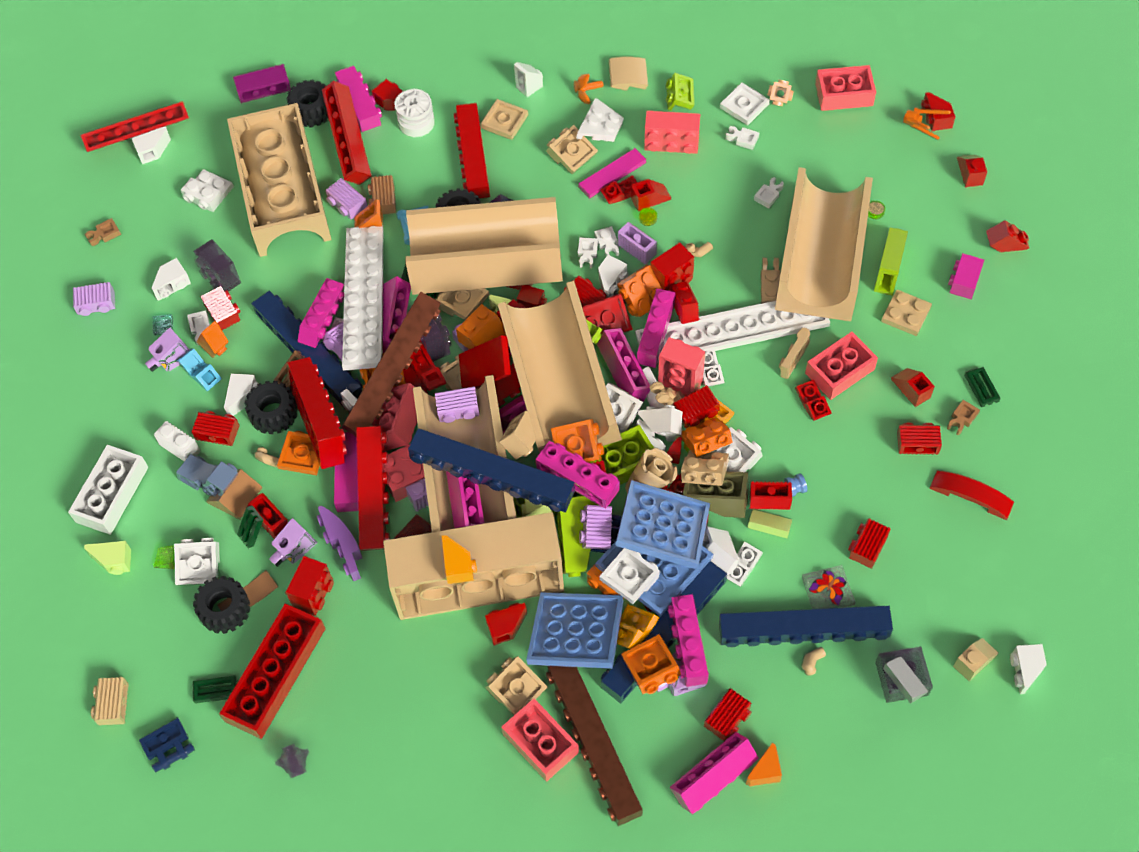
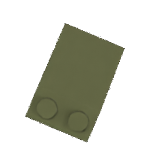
[683,472,749,518]

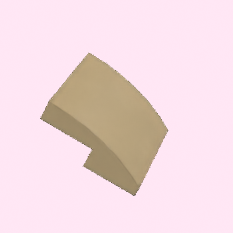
[609,57,648,91]

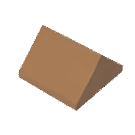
[206,469,262,520]

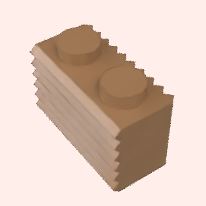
[368,175,397,215]

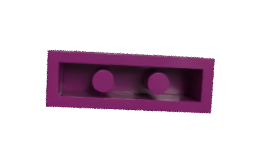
[233,64,291,103]

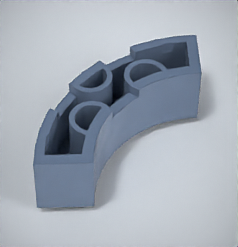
[176,454,238,497]

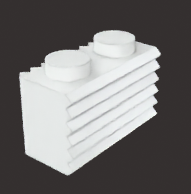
[154,421,200,462]

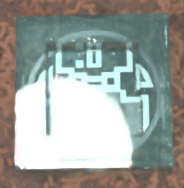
[153,314,173,336]

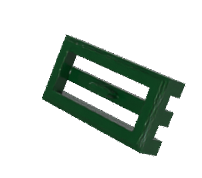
[965,367,1001,408]
[237,506,263,548]
[193,675,237,704]

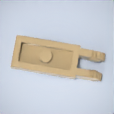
[761,258,780,304]
[779,328,810,379]
[649,381,685,406]

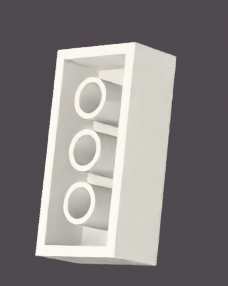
[68,445,148,535]

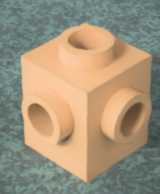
[767,80,794,107]

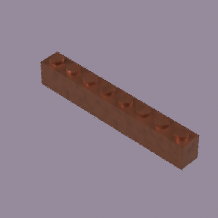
[341,292,441,437]
[546,666,643,826]

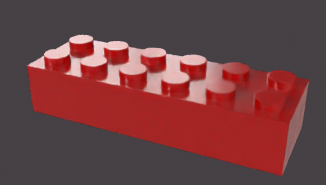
[287,357,347,469]
[219,603,326,740]

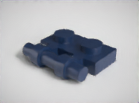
[139,718,195,773]

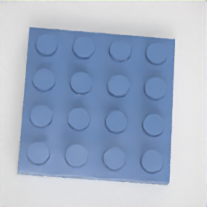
[615,480,710,570]
[595,541,714,617]
[526,592,623,669]

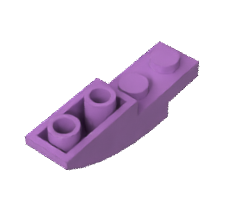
[317,506,362,581]

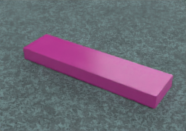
[579,148,646,199]

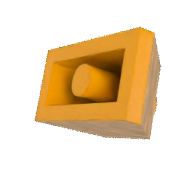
[442,535,477,584]

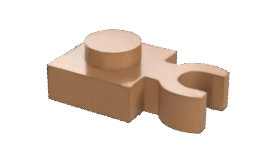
[85,218,121,246]
[947,400,980,435]

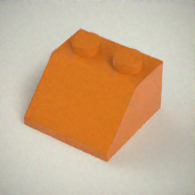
[456,304,506,349]

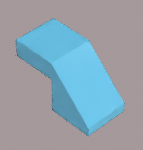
[177,348,222,391]

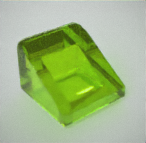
[154,545,175,569]

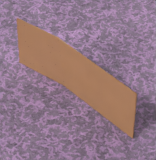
[217,570,278,611]

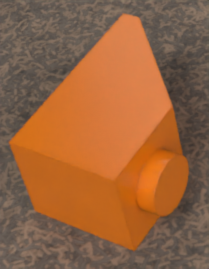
[197,321,229,358]

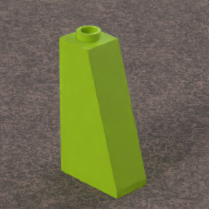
[874,227,908,296]
[556,496,598,577]

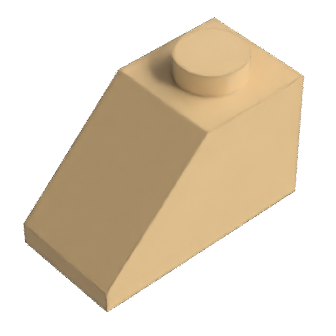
[500,411,536,460]
[953,638,998,682]

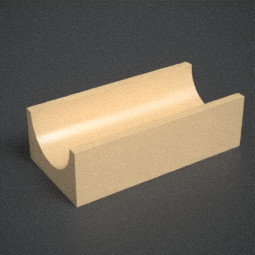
[227,103,332,257]
[775,167,873,322]
[406,197,563,295]
[498,281,622,453]
[413,375,516,532]
[383,512,564,620]

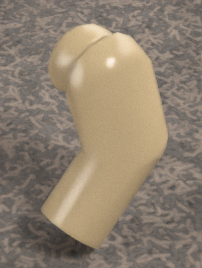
[685,242,713,257]
[255,447,279,468]
[802,647,826,676]

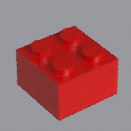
[650,243,694,291]
[286,556,334,616]

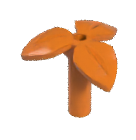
[574,74,603,104]

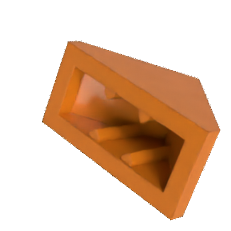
[355,199,383,228]
[746,743,782,786]

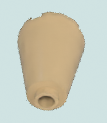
[625,448,677,493]

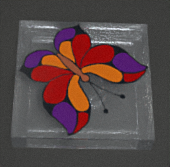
[802,565,855,609]

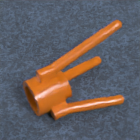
[903,108,951,140]

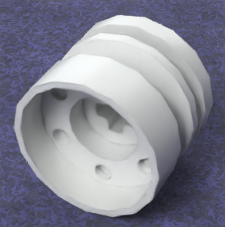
[395,89,435,137]

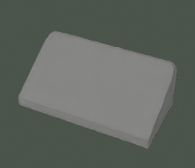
[883,657,928,704]

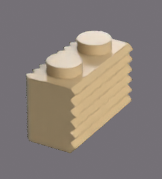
[91,677,129,725]

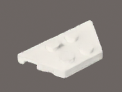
[576,98,624,142]

